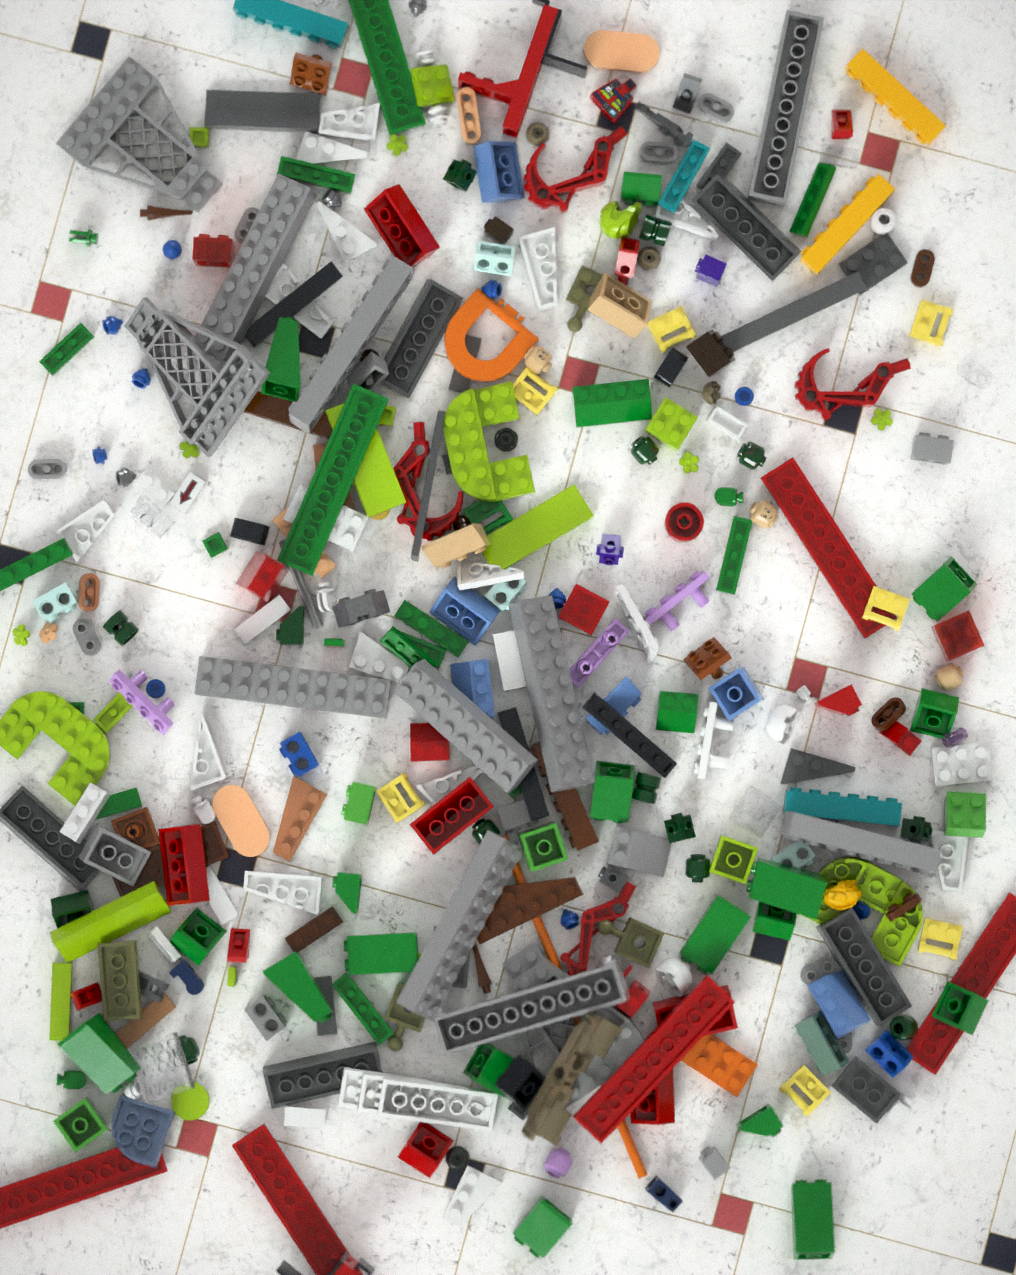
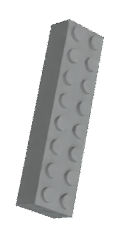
[394,659,537,793]
[780,811,941,875]

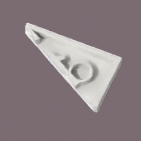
[296,131,368,165]
[654,184,719,241]
[316,201,378,263]
[457,560,525,591]
[190,715,226,791]
[416,765,483,805]

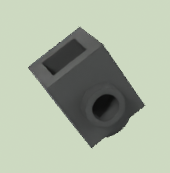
[598,865,629,893]

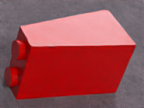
[236,551,288,603]

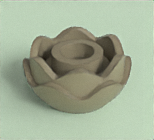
[526,122,550,146]
[637,246,661,270]
[702,381,721,405]

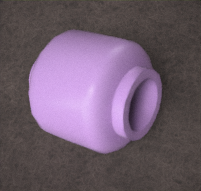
[544,1148,572,1179]

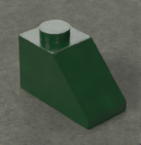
[276,606,304,645]

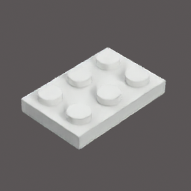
[931,742,993,786]

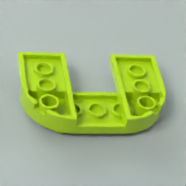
[443,381,536,502]
[0,691,111,806]
[805,856,923,967]

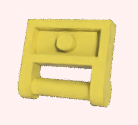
[909,300,954,347]
[647,306,696,353]
[513,367,558,416]
[862,586,910,631]
[376,773,426,823]
[918,918,963,960]
[779,1064,831,1117]

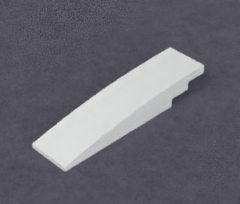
[338,1067,498,1131]

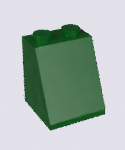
[912,556,978,622]
[590,761,635,823]
[463,1042,515,1099]
[513,1195,573,1258]

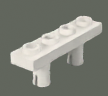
[694,702,734,779]

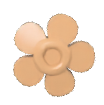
[39,622,58,644]

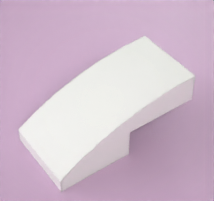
[283,1106,326,1129]

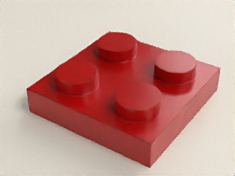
[558,584,610,636]

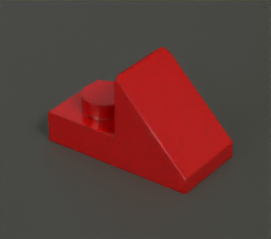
[831,110,853,139]
[879,721,922,756]
[227,928,250,963]
[70,982,102,1011]

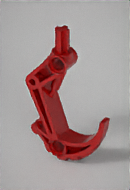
[524,126,628,212]
[794,348,911,421]
[393,422,464,541]
[560,881,636,978]

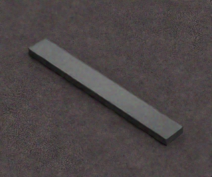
[722,271,867,352]
[411,410,445,562]

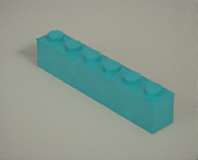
[233,0,349,49]
[783,787,902,826]

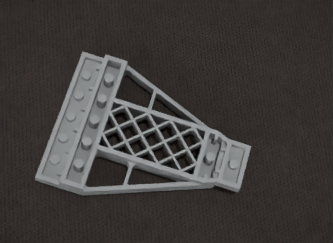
[56,56,223,213]
[124,297,270,457]
[502,942,644,1108]

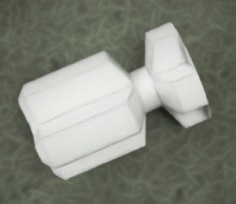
[796,685,815,706]

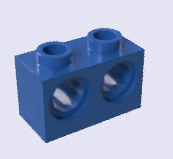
[279,732,320,777]
[865,1030,914,1078]

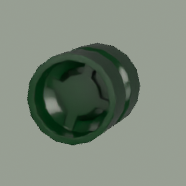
[639,215,672,247]
[103,610,139,646]
[632,772,661,804]

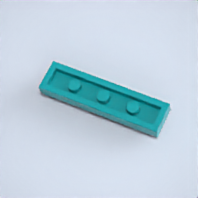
[658,140,710,214]

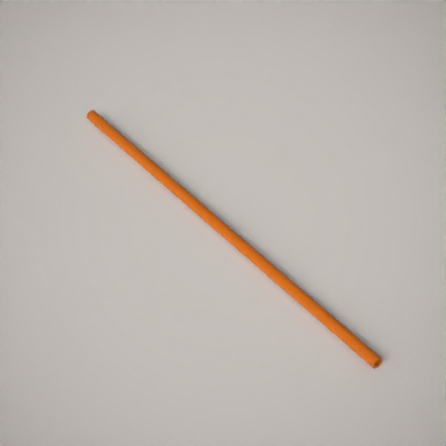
[503,835,647,1178]

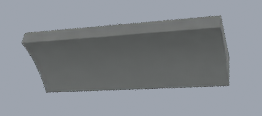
[204,90,321,133]
[691,172,802,281]
[380,279,463,398]
[0,785,101,892]
[816,907,912,1027]
[263,1041,383,1109]

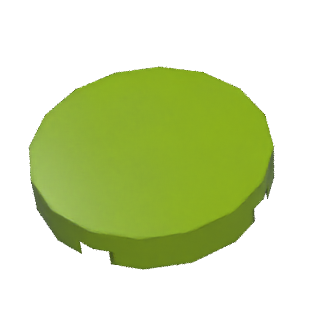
[171,1081,210,1121]

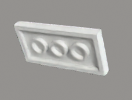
[283,484,368,552]

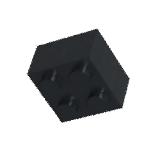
[494,1055,546,1111]

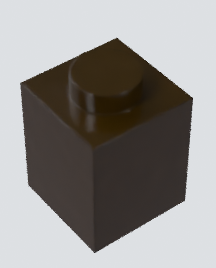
[483,216,514,245]

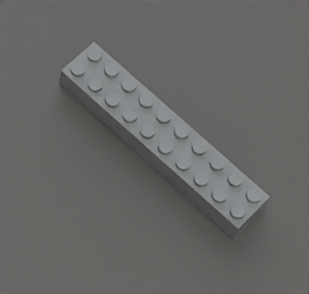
[748,10,824,207]
[195,173,317,362]
[288,256,413,434]
[509,596,595,793]
[195,656,391,719]
[396,830,523,1021]
[433,961,630,1055]

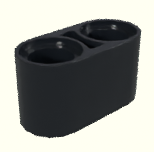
[653,347,689,388]
[230,518,270,545]

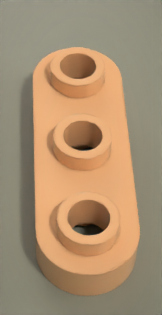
[457,87,481,145]

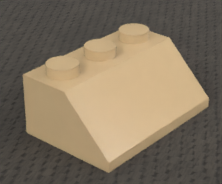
[587,272,652,339]
[421,524,490,569]

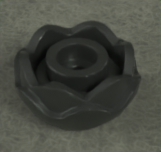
[494,428,518,452]
[445,1146,470,1171]

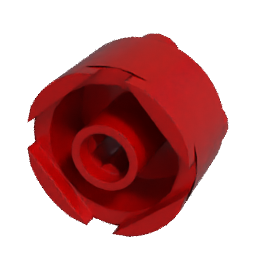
[664,502,704,543]

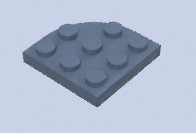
[111,1095,175,1168]

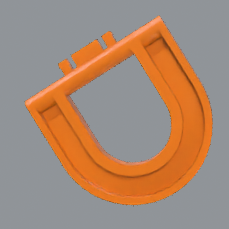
[444,288,539,382]

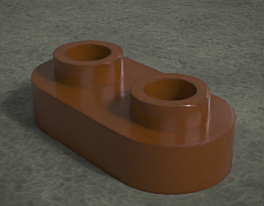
[910,249,935,288]
[871,697,906,731]
[885,892,922,921]

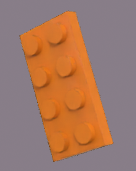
[681,1034,758,1097]

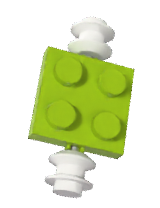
[410,48,455,124]

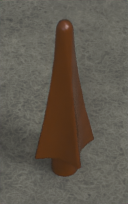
[140,205,193,221]
[473,942,492,994]

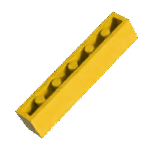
[845,48,946,146]
[800,174,895,276]

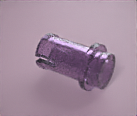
[942,727,968,748]

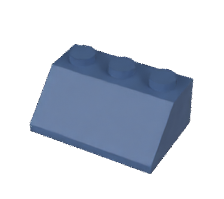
[473,141,525,203]
[429,576,501,646]
[450,659,495,718]
[585,677,642,735]
[807,970,871,1040]

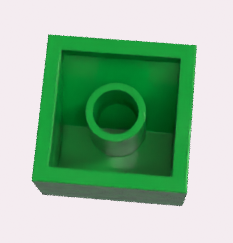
[621,172,662,207]
[910,688,959,740]
[656,691,698,733]
[332,872,362,914]
[752,901,797,941]
[169,908,227,966]
[932,981,989,1035]
[736,1104,784,1137]

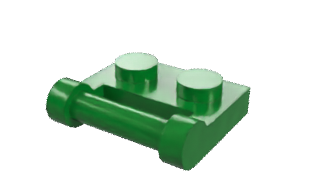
[463,500,513,534]

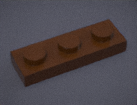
[285,906,343,952]

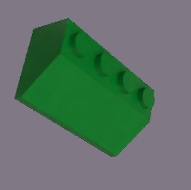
[572,379,652,428]

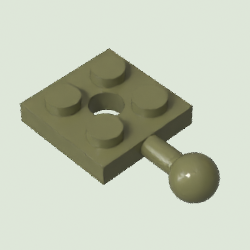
[565,265,603,332]
[598,917,665,968]
[384,982,426,1051]

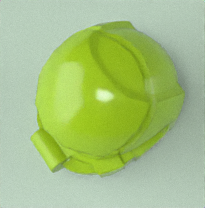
[599,201,642,239]

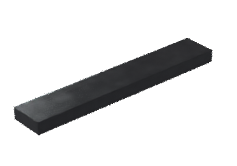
[245,261,344,347]
[582,692,677,778]
[498,707,549,821]

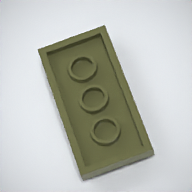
[98,941,143,1021]

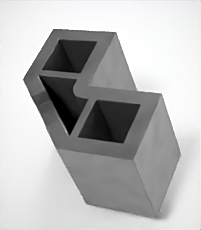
[332,589,390,628]

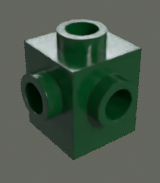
[443,159,477,192]
[664,813,696,843]
[900,816,932,844]

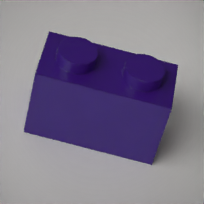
[695,255,727,287]

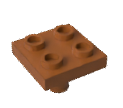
[290,52,332,95]
[683,637,732,680]
[111,807,160,849]

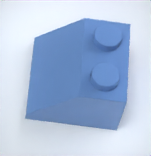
[708,667,764,721]

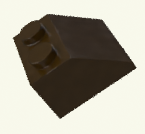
[686,330,736,377]

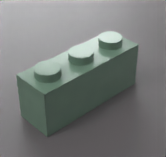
[795,1010,849,1076]

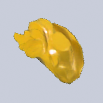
[823,880,862,910]

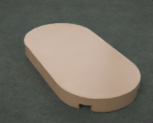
[584,30,660,73]
[212,785,270,857]

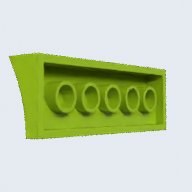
[325,403,406,518]
[481,484,594,570]
[50,881,171,963]

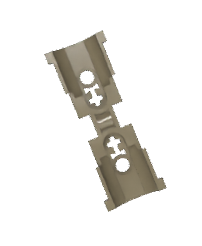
[521,1012,623,1145]

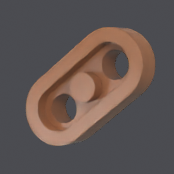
[78,573,100,612]

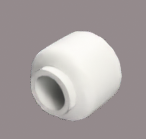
[870,208,896,235]

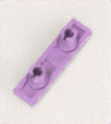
[643,571,710,631]
[569,618,629,688]
[109,669,174,735]

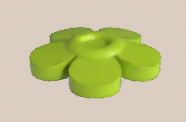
[386,134,408,156]
[871,409,893,431]
[179,440,200,458]
[679,452,699,474]
[12,624,30,646]

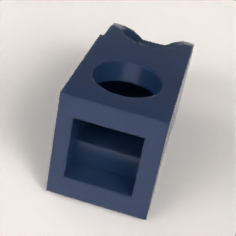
[169,960,204,995]
[645,1175,683,1212]

